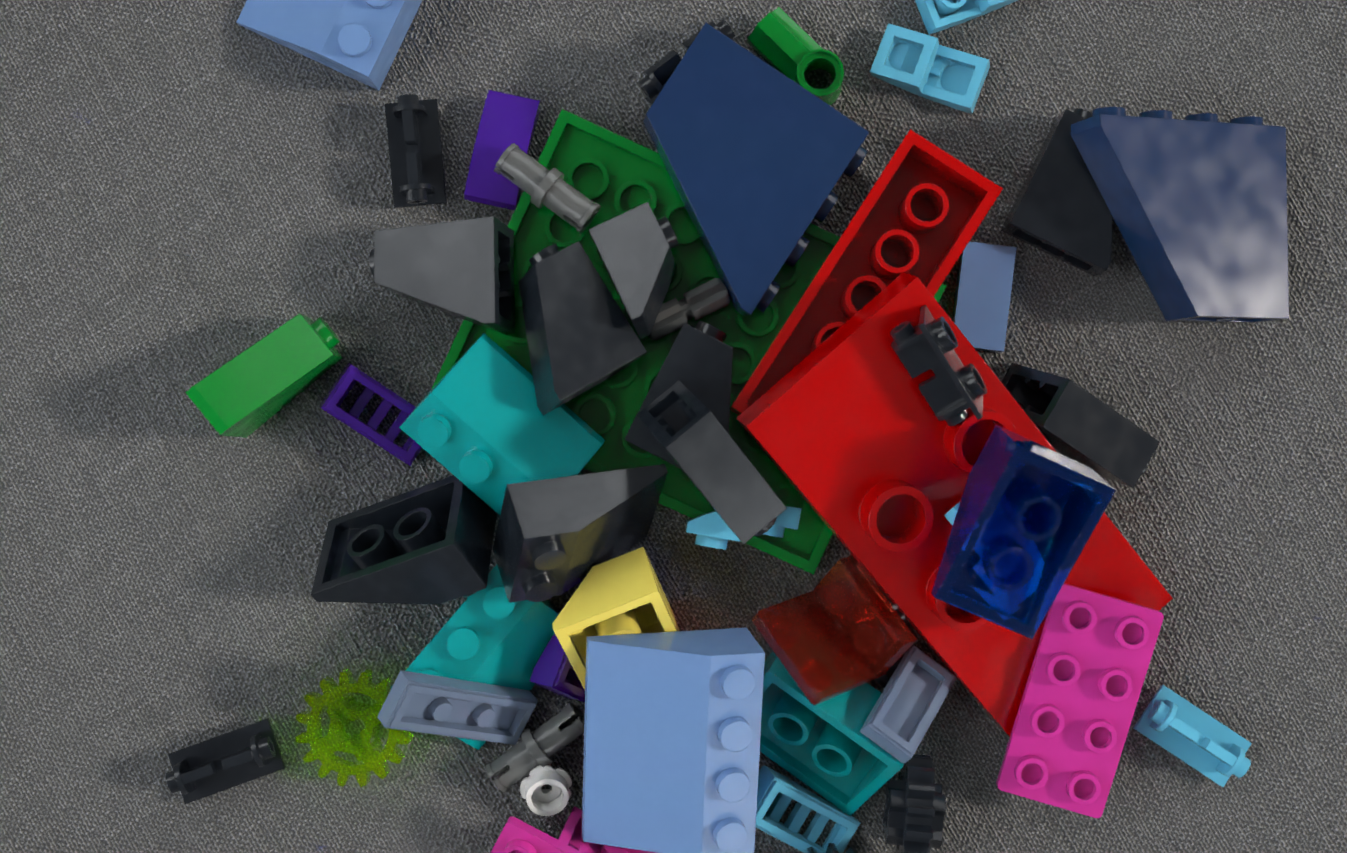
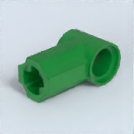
[747,7,844,105]

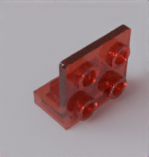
[752,555,917,705]

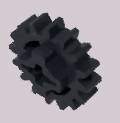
[883,754,946,853]

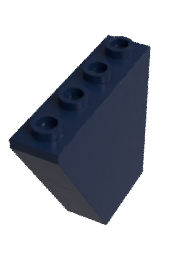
[643,23,869,317]
[1071,107,1289,323]

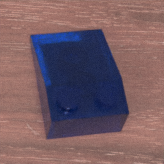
[932,425,1116,639]

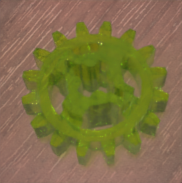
[295,669,413,787]

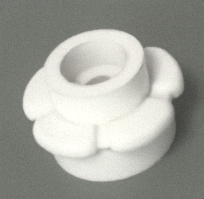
[520,765,572,816]

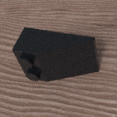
[493,464,668,603]
[311,475,497,604]

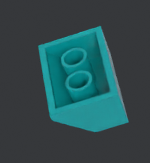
[399,333,605,515]
[390,564,561,750]
[760,629,904,816]

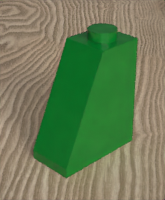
[185,313,343,438]

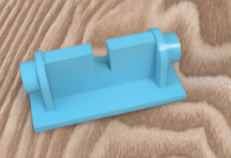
[1133,684,1252,787]

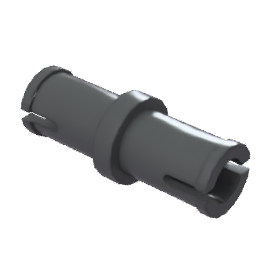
[494,143,601,234]
[485,702,584,793]

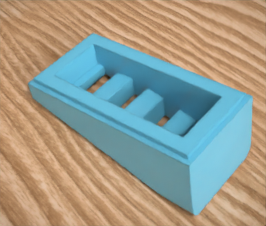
[756,765,861,853]

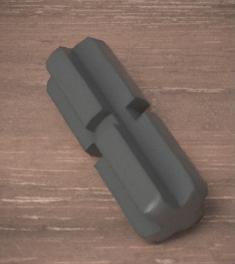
[648,278,731,340]

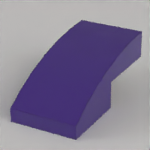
[464,90,540,210]

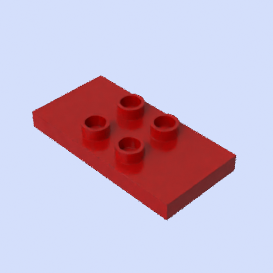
[736,272,1173,737]

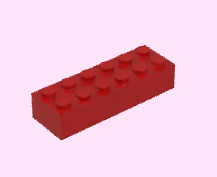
[730,129,1003,415]

